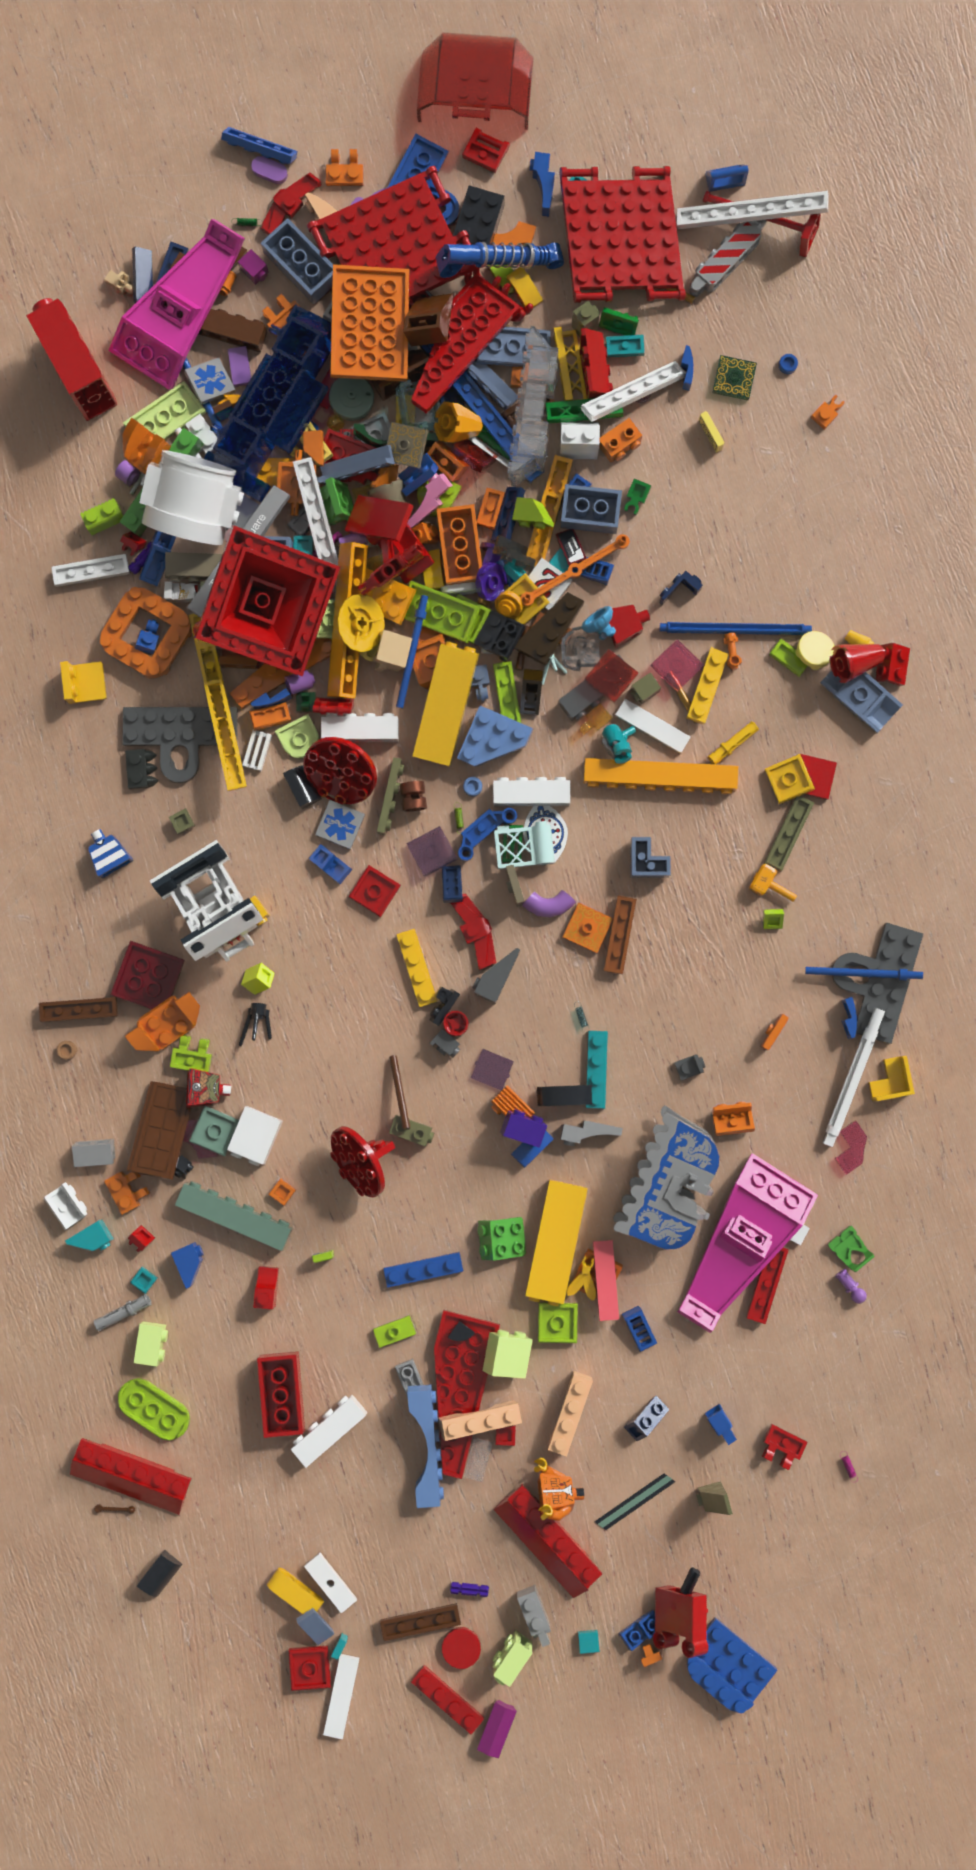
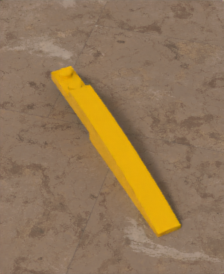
[189,614,247,791]

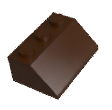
[371,348,429,401]

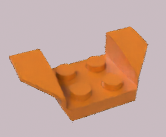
[122,418,171,475]
[413,627,446,690]
[125,992,200,1051]

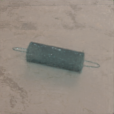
[574,1002,589,1033]

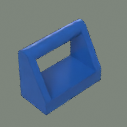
[705,164,749,192]

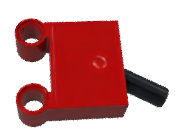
[653,1567,709,1658]

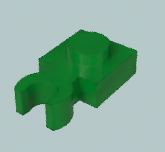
[624,478,652,515]

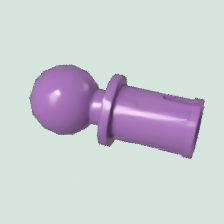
[835,1269,867,1304]

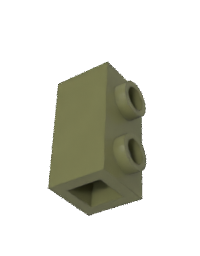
[572,301,600,337]
[389,1115,435,1146]

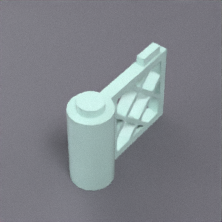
[494,821,555,869]

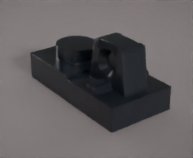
[429,987,460,1026]

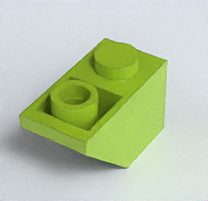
[512,497,554,529]

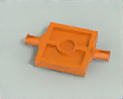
[277,450,317,516]

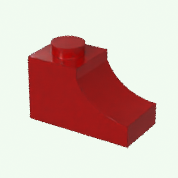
[253,1266,279,1309]

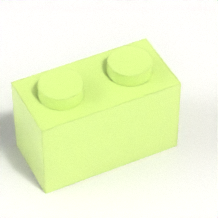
[134,1321,168,1367]

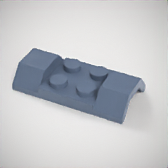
[820,670,903,733]

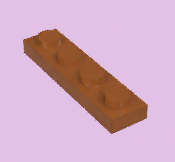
[604,896,637,975]

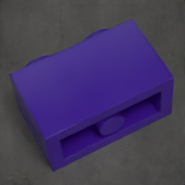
[500,1109,547,1148]

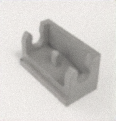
[72,1139,115,1167]

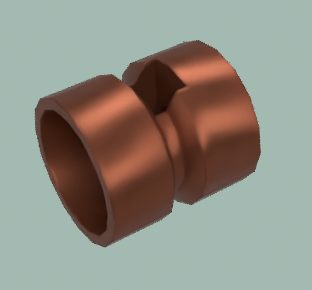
[400,781,427,812]

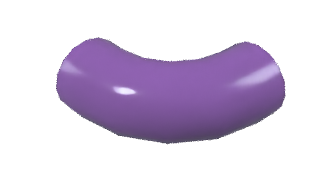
[522,890,576,918]

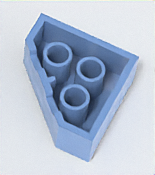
[457,706,533,767]

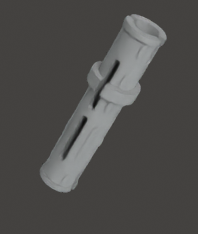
[94,1294,152,1332]

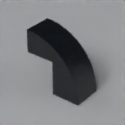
[537,1085,592,1106]

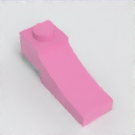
[408,473,453,528]

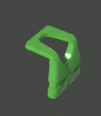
[828,1226,874,1272]

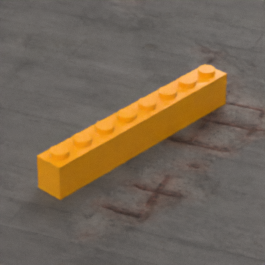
[327,542,368,699]
[583,758,738,794]

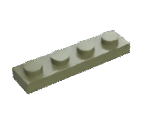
[377,757,405,835]

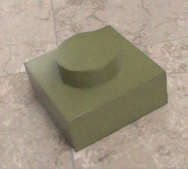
[169,808,195,835]

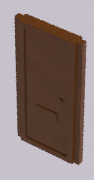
[127,1081,192,1180]

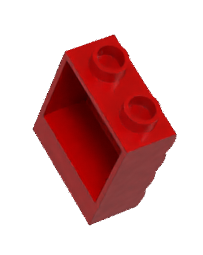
[26,298,117,421]

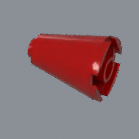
[829,644,886,683]

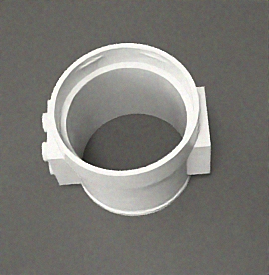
[139,450,244,545]

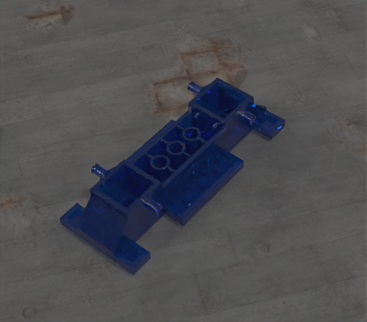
[204,305,332,503]

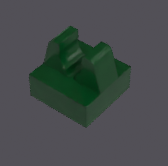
[296,692,316,713]

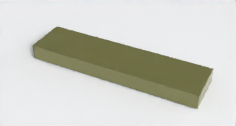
[764,796,814,872]

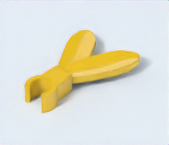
[567,1256,596,1301]

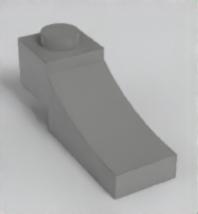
[561,1120,623,1146]

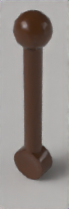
[94,1504,135,1514]

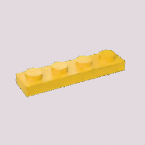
[686,647,729,725]
[396,929,438,1007]

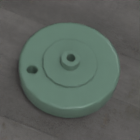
[329,378,374,421]

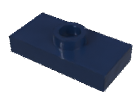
[442,865,463,903]

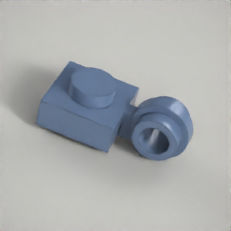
[471,664,490,702]

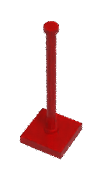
[703,191,821,258]

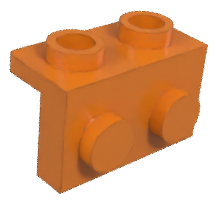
[712,1102,755,1136]

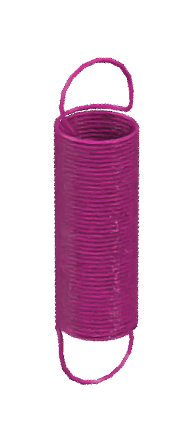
[840,1451,858,1483]

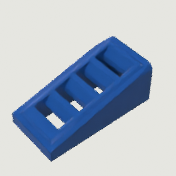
[572,557,614,585]
[622,1306,657,1352]

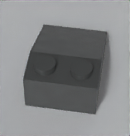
[472,948,520,1004]

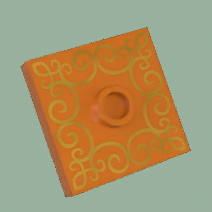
[562,902,613,953]

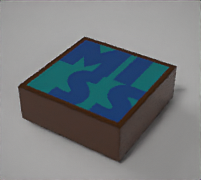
[213,400,237,422]

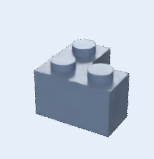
[630,837,671,878]

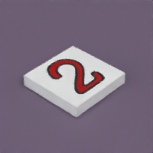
[529,558,573,610]

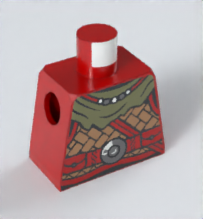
[186,1068,231,1108]

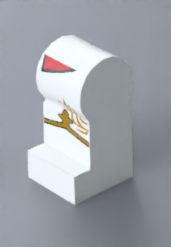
[164,582,200,603]

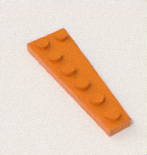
[229,638,332,709]

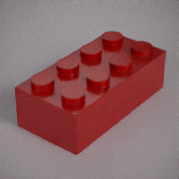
[257,1351,306,1438]

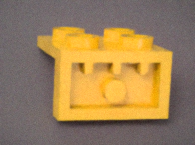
[60,661,107,704]

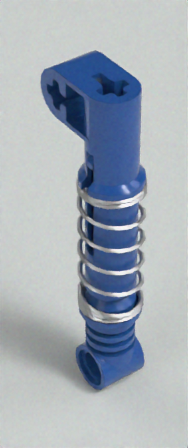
[435,242,564,278]

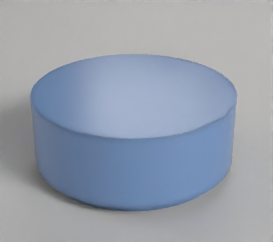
[463,777,482,797]

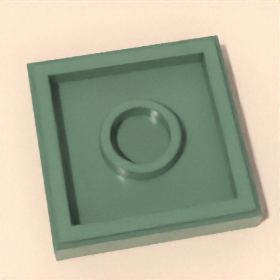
[189,1106,239,1156]

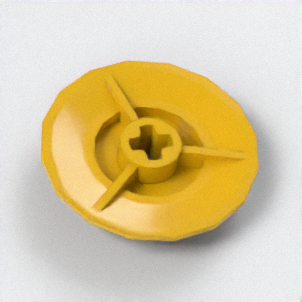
[337,594,385,652]

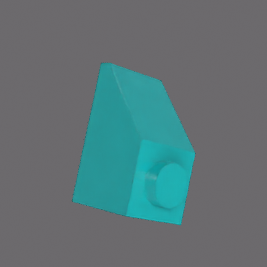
[65,1219,114,1251]

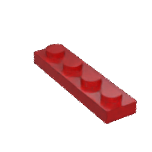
[746,1247,789,1324]
[411,1665,484,1735]

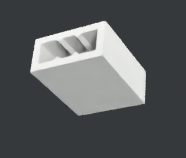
[227,1106,283,1166]

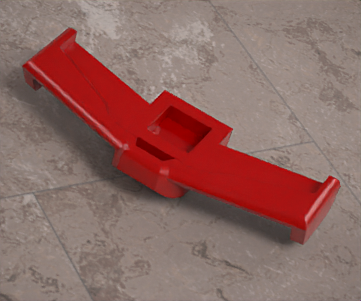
[260,172,322,235]
[450,893,497,971]

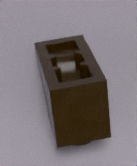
[520,669,543,715]

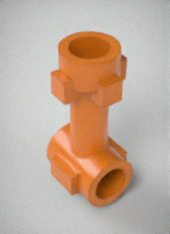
[723,633,742,670]

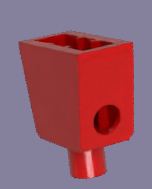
[609,605,650,648]

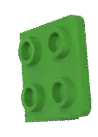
[477,1217,526,1261]

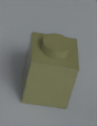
[630,672,661,704]

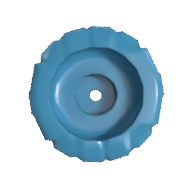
[581,606,616,640]

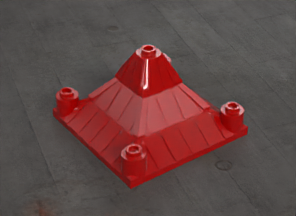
[193,525,340,677]

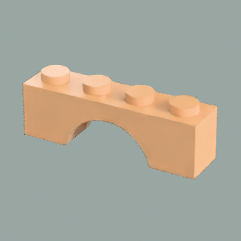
[548,1371,593,1457]
[438,1400,522,1441]

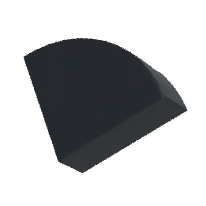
[448,1320,475,1341]

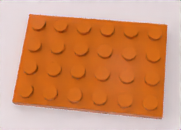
[330,264,409,382]

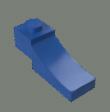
[529,152,555,217]
[139,530,176,587]

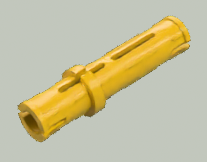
[707,721,759,765]

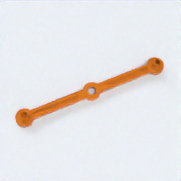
[520,534,630,607]

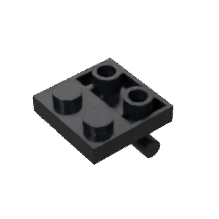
[474,610,526,662]

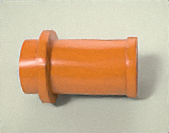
[219,271,237,296]

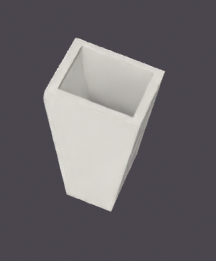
[560,421,600,460]

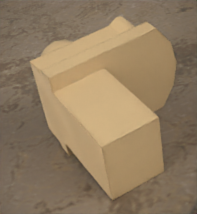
[104,270,133,296]

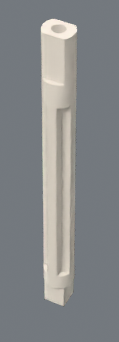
[823,1008,885,1147]

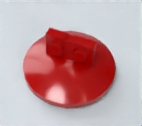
[303,737,377,805]
[330,1126,396,1198]

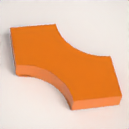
[492,221,536,246]

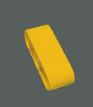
[267,1567,324,1614]

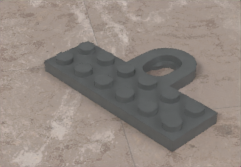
[123,707,238,783]
[832,923,923,1044]

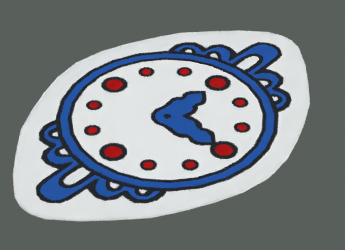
[523,806,568,862]

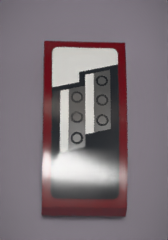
[555,529,587,567]

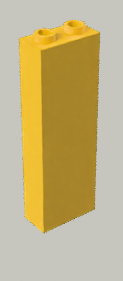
[413,641,479,766]
[525,1179,588,1306]

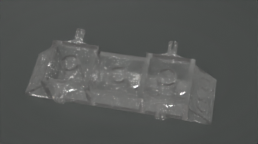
[507,326,559,487]

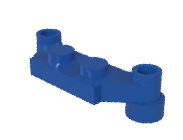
[458,808,517,861]

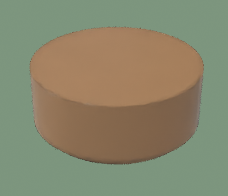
[56,1041,77,1060]

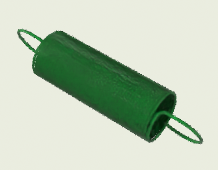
[231,218,263,226]

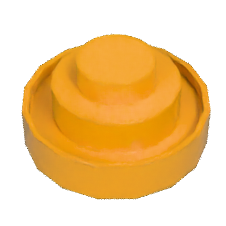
[495,591,523,619]

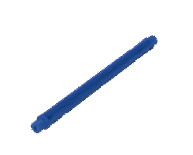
[659,622,812,635]

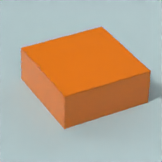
[269,1179,296,1206]

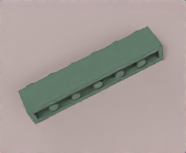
[175,1181,293,1251]

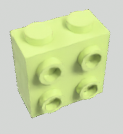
[483,1330,532,1378]
[492,1630,532,1687]

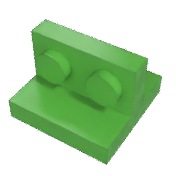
[320,477,354,526]

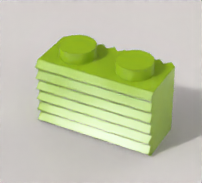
[80,498,124,535]

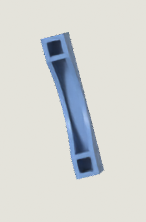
[407,1384,444,1508]

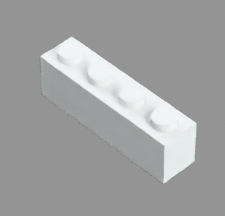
[321,713,399,742]
[493,777,570,806]
[291,1395,367,1467]

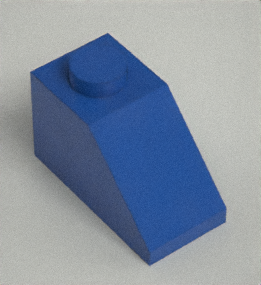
[171,1242,204,1289]

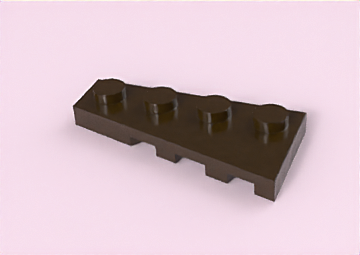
[514,592,584,666]

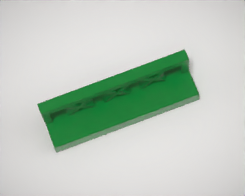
[546,398,623,424]

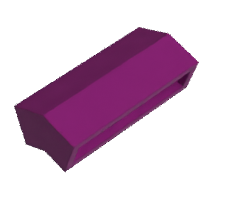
[477,1700,517,1759]

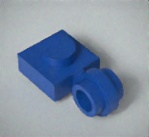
[135,619,159,655]

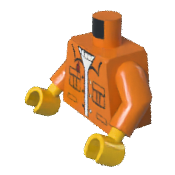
[534,1458,584,1521]

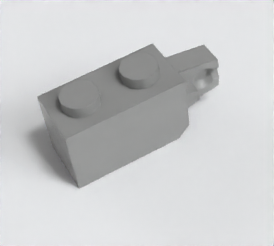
[517,1585,551,1647]

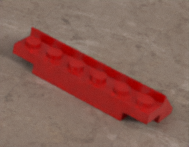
[70,1438,192,1515]
[493,1484,603,1598]

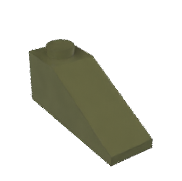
[696,1481,733,1515]

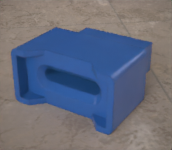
[705,1404,737,1445]

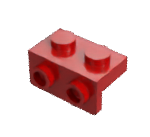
[875,643,910,686]

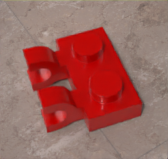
[762,1424,808,1470]

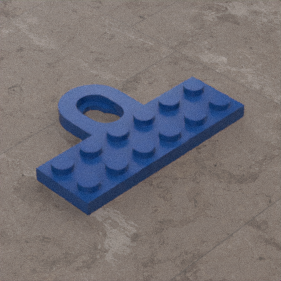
[387,134,459,227]

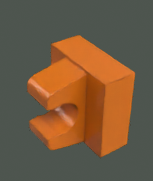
[641,1644,663,1667]

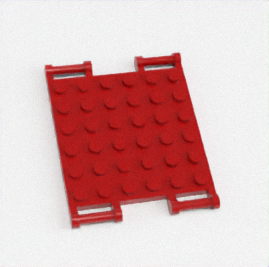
[306,166,482,300]
[559,166,686,303]

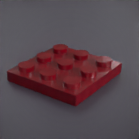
[110,941,185,1009]

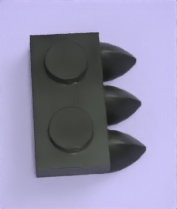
[125,749,158,789]

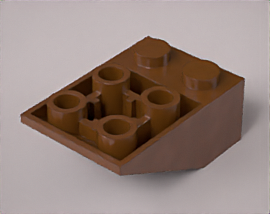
[403,293,453,347]

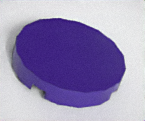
[475,562,507,601]

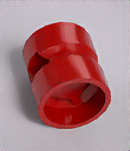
[443,1011,469,1036]

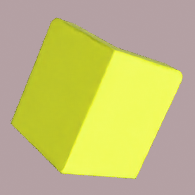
[241,963,275,995]

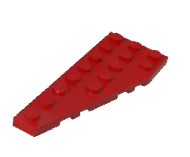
[411,274,520,414]
[434,1310,500,1479]

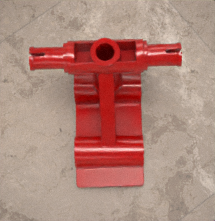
[358,523,434,596]

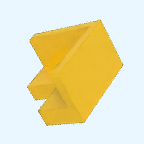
[868,1056,915,1101]

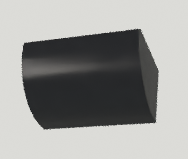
[283,765,322,809]
[137,1550,183,1597]

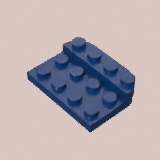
[687,1617,778,1713]

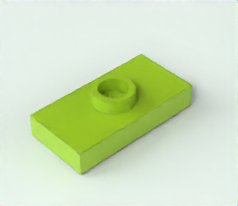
[373,1315,416,1348]

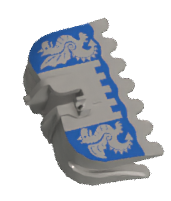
[613,1105,719,1249]

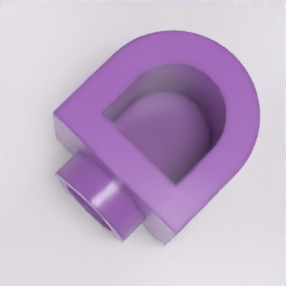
[115,460,141,487]

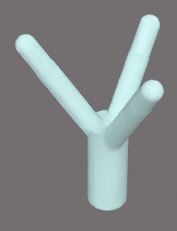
[542,654,567,685]

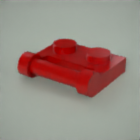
[462,127,510,173]

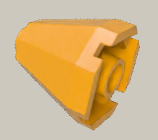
[434,401,483,443]

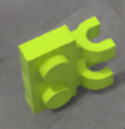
[170,1035,212,1072]

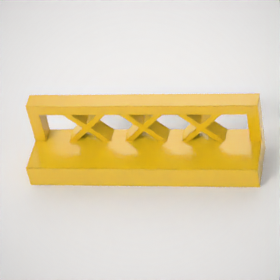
[554,327,587,401]

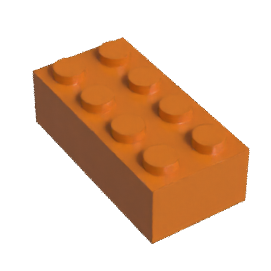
[436,504,482,586]

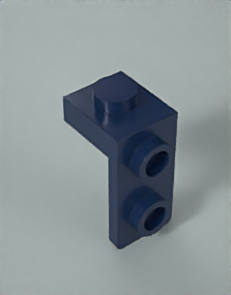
[659,571,703,605]

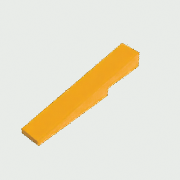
[524,455,573,568]

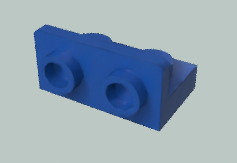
[398,453,439,496]

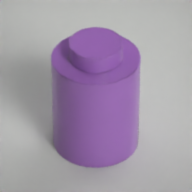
[285,670,315,695]

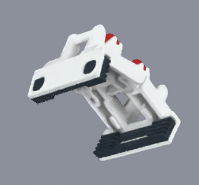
[150,840,263,962]

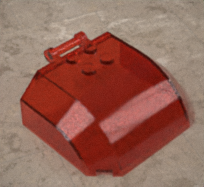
[417,32,534,130]

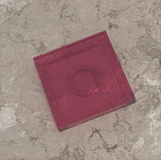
[650,639,704,692]

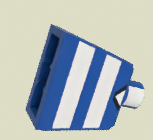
[88,829,134,878]

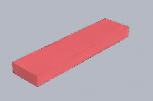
[593,1240,619,1321]

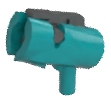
[602,724,636,764]

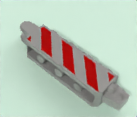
[690,220,767,297]

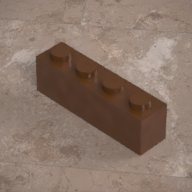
[198,309,267,353]

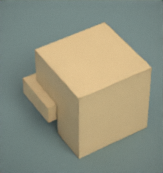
[373,630,412,672]

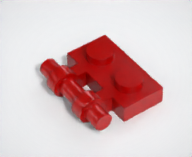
[313,697,354,716]

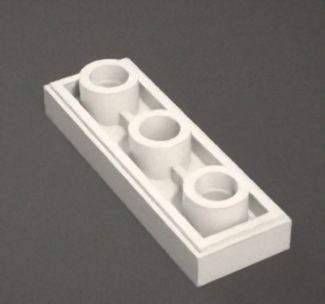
[304,1553,357,1613]

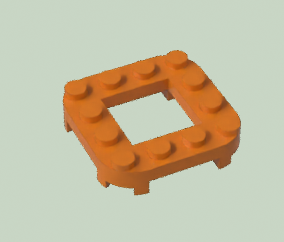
[100,587,192,679]

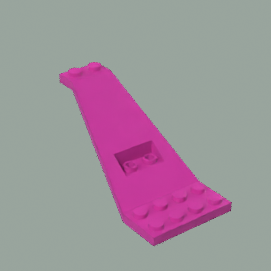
[108,219,245,390]
[677,1153,818,1333]

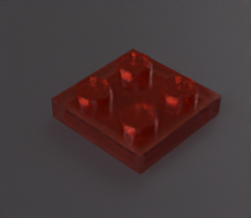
[450,439,499,473]
[585,649,639,703]

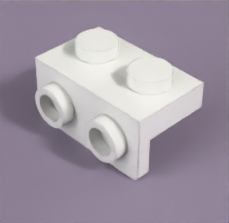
[43,1182,87,1230]

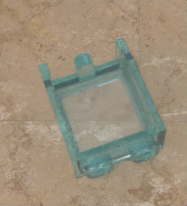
[395,380,440,431]

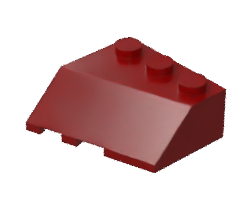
[579,328,613,399]

